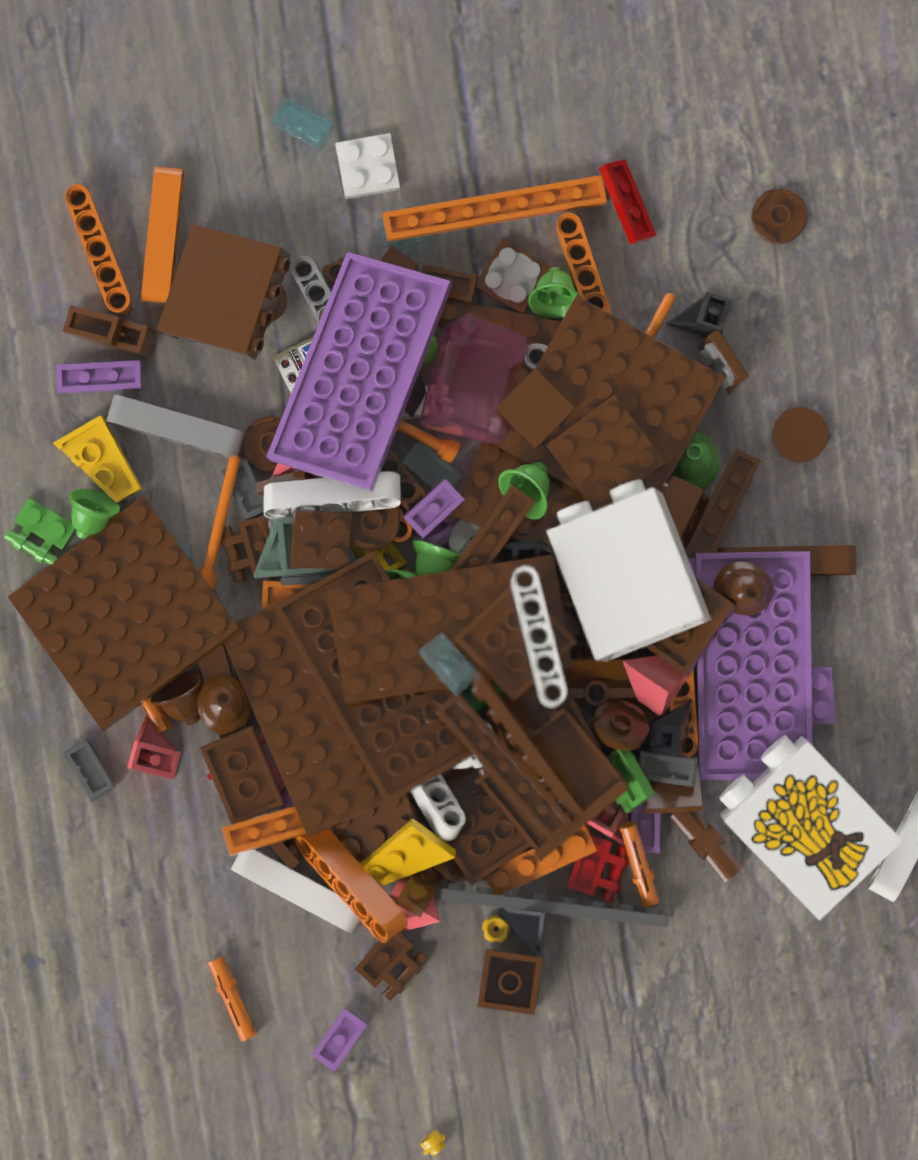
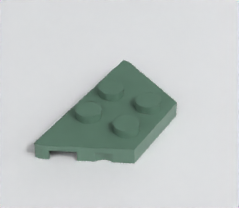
[254,517,358,578]

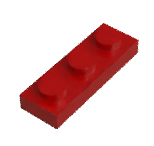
[599,159,657,245]

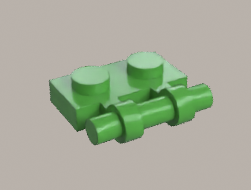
[4,498,76,565]
[607,750,655,814]

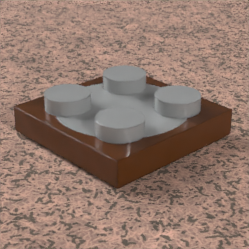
[476,238,551,314]
[698,330,749,394]

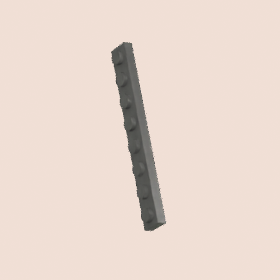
[440,883,669,927]

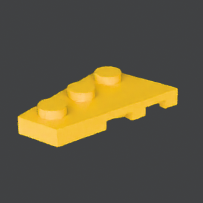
[53,415,143,503]
[360,819,456,887]

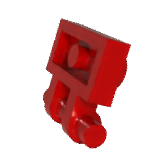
[566,835,629,903]

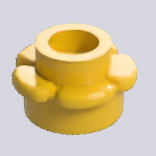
[482,915,510,943]
[420,1130,446,1156]

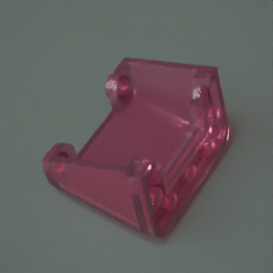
[420,313,527,444]

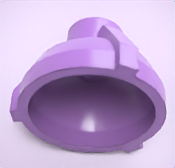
[412,519,453,549]

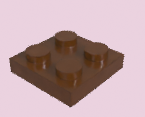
[290,509,352,570]

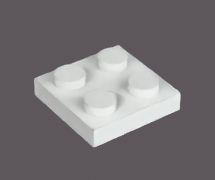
[335,133,400,199]

